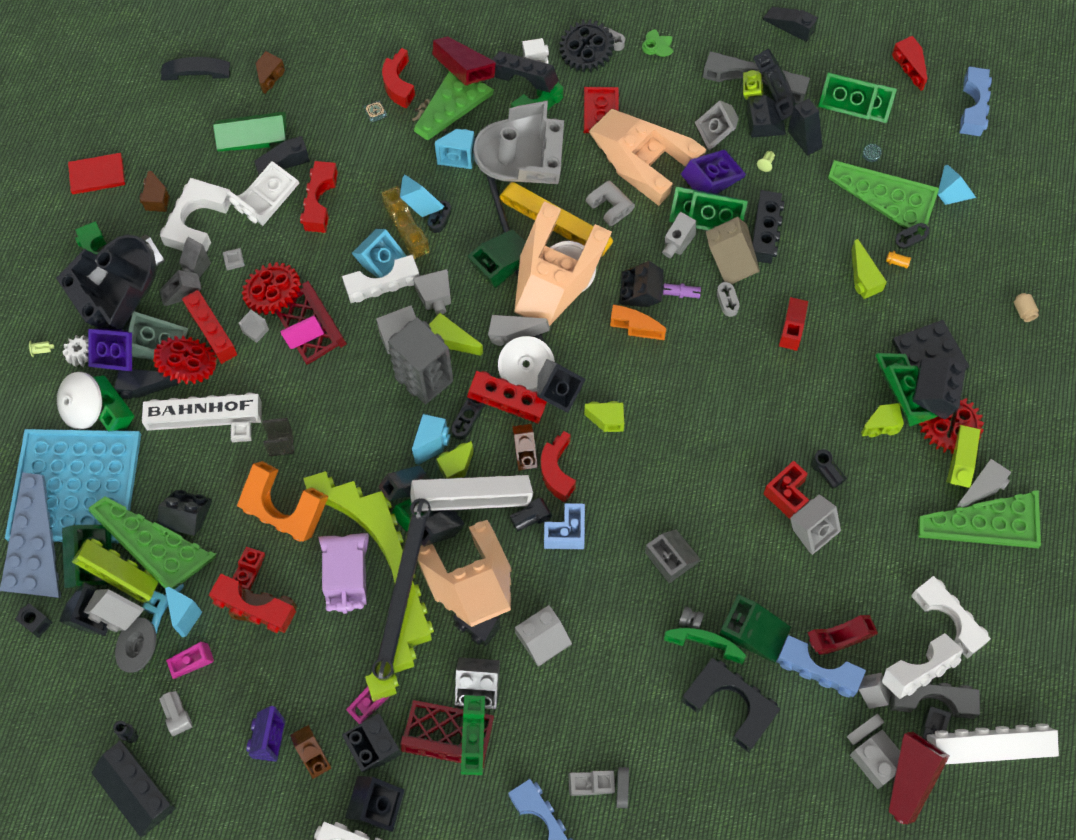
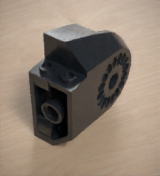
[56,234,157,330]

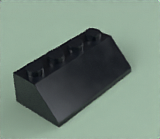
[91,740,176,838]

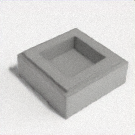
[223,248,245,270]

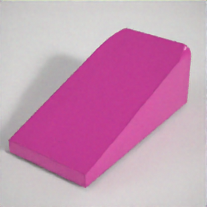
[166,642,214,679]
[346,686,390,724]

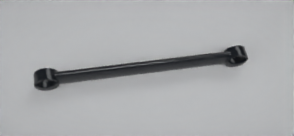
[372,498,431,681]

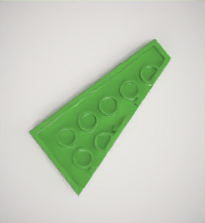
[918,490,1041,548]
[89,496,216,589]

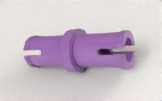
[662,283,701,299]

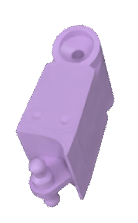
[318,533,369,614]

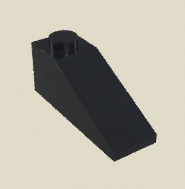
[763,7,818,42]
[254,136,310,175]
[114,369,179,399]

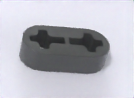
[617,767,629,808]

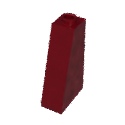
[432,36,496,86]
[889,732,950,825]

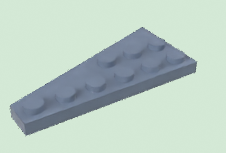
[0,472,61,598]

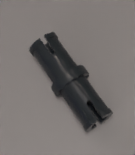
[113,721,138,743]

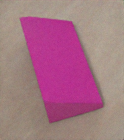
[280,316,324,349]

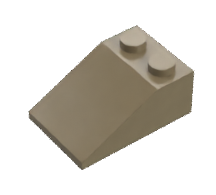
[706,217,760,284]

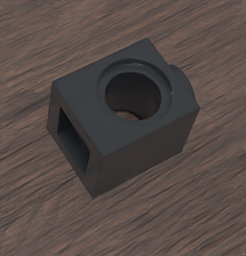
[15,603,53,638]

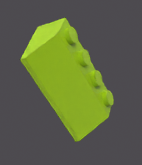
[72,539,158,603]

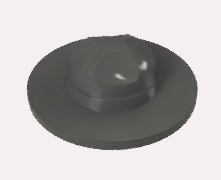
[115,618,156,673]

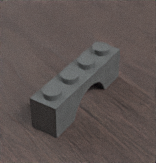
[890,683,980,719]

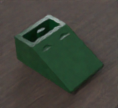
[467,229,526,289]
[719,594,791,663]

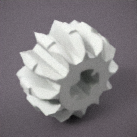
[63,335,88,367]

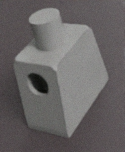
[662,212,696,258]
[413,269,451,315]

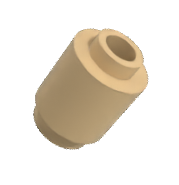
[1014,293,1039,322]

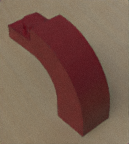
[808,615,878,655]

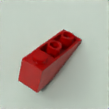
[892,36,928,91]
[779,297,808,351]

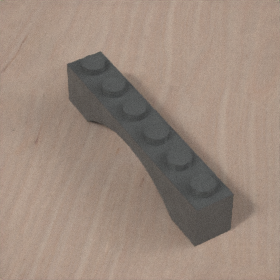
[703,51,810,104]

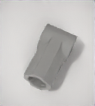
[159,691,193,737]

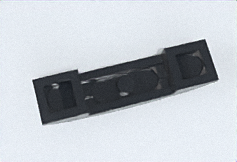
[753,49,796,121]
[161,57,230,81]

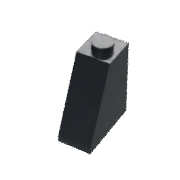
[788,98,822,156]

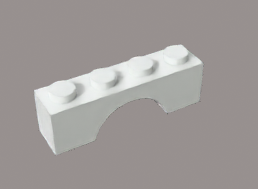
[342,255,419,303]
[911,576,991,659]
[882,633,963,699]

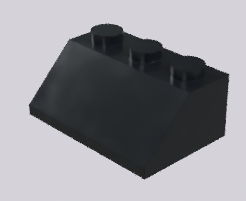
[912,357,966,420]

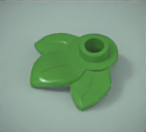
[642,29,673,57]

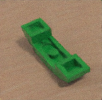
[664,628,746,664]
[461,695,485,775]

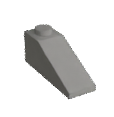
[488,315,550,346]
[956,459,1011,508]

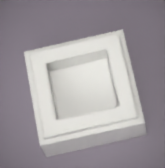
[231,421,251,442]

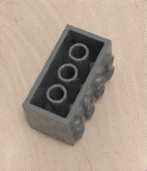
[388,317,453,405]

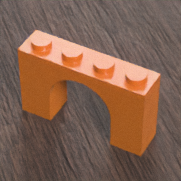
[237,461,328,542]

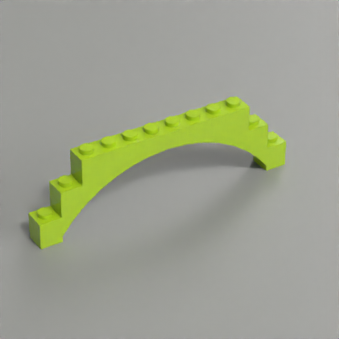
[303,471,434,702]

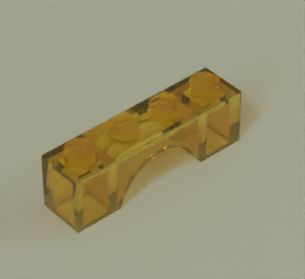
[381,186,430,259]

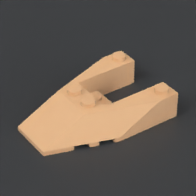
[589,109,706,206]
[514,201,612,326]
[417,520,511,627]

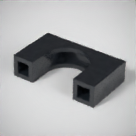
[378,465,465,547]
[681,658,781,753]

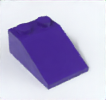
[681,150,746,194]
[88,328,132,371]
[247,706,286,762]

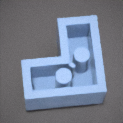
[544,503,585,549]

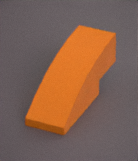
[610,305,666,340]

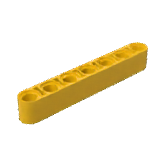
[500,182,613,257]

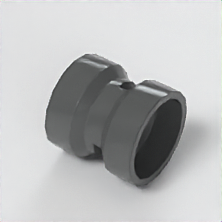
[678,606,704,629]

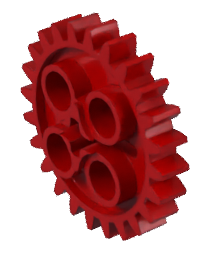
[242,262,301,315]
[153,336,217,384]
[919,398,984,454]

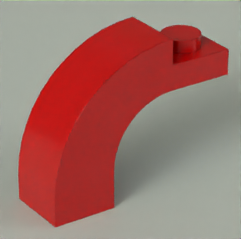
[382,48,415,109]
[541,431,576,503]

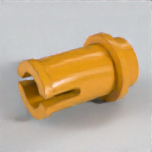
[886,251,911,269]

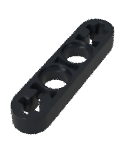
[451,375,494,440]

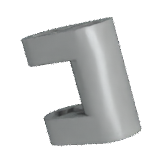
[586,181,635,226]

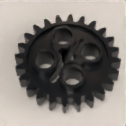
[559,19,615,73]

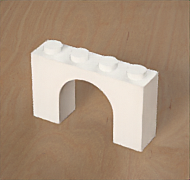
[160,178,231,252]

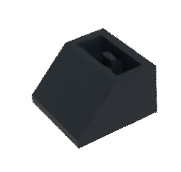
[619,261,664,307]
[157,490,212,536]
[342,713,402,772]

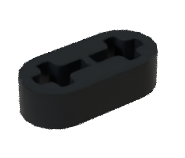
[428,200,451,233]
[896,223,929,249]

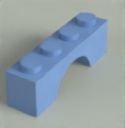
[959,67,992,136]
[776,635,866,697]
[508,779,572,840]

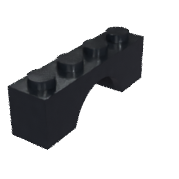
[492,51,559,93]

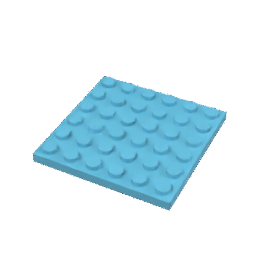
[5,429,141,543]

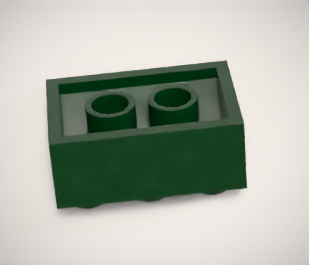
[62,525,112,588]

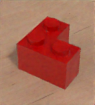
[763,461,809,520]

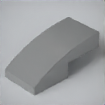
[568,771,615,796]

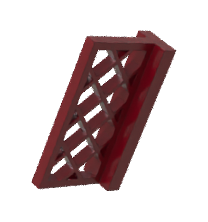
[275,281,347,365]
[401,700,494,768]

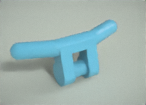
[142,583,184,634]

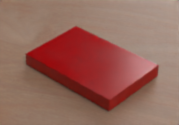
[584,87,619,133]
[68,153,126,194]

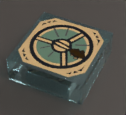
[364,100,387,123]

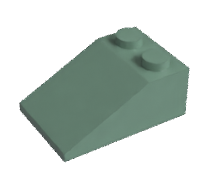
[125,312,188,360]

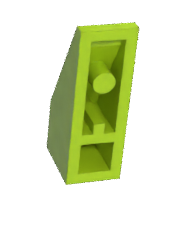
[851,239,887,299]
[429,313,483,356]
[946,425,980,488]

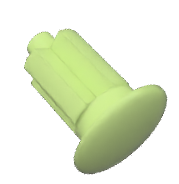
[757,151,775,172]
[29,341,54,357]

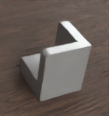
[239,310,269,343]
[859,673,891,709]

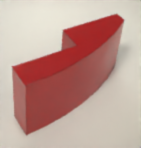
[232,547,265,590]

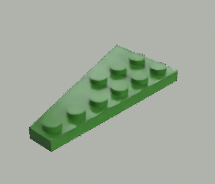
[414,71,494,140]
[828,160,939,236]

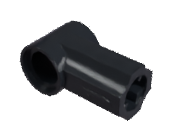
[811,449,847,489]
[510,498,552,532]

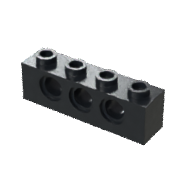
[752,190,785,264]

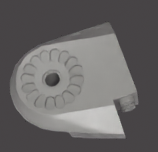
[473,101,564,184]

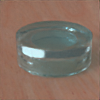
[863,144,882,162]

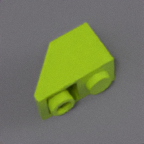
[743,70,763,100]
[584,401,624,432]
[861,403,904,437]
[436,441,474,479]

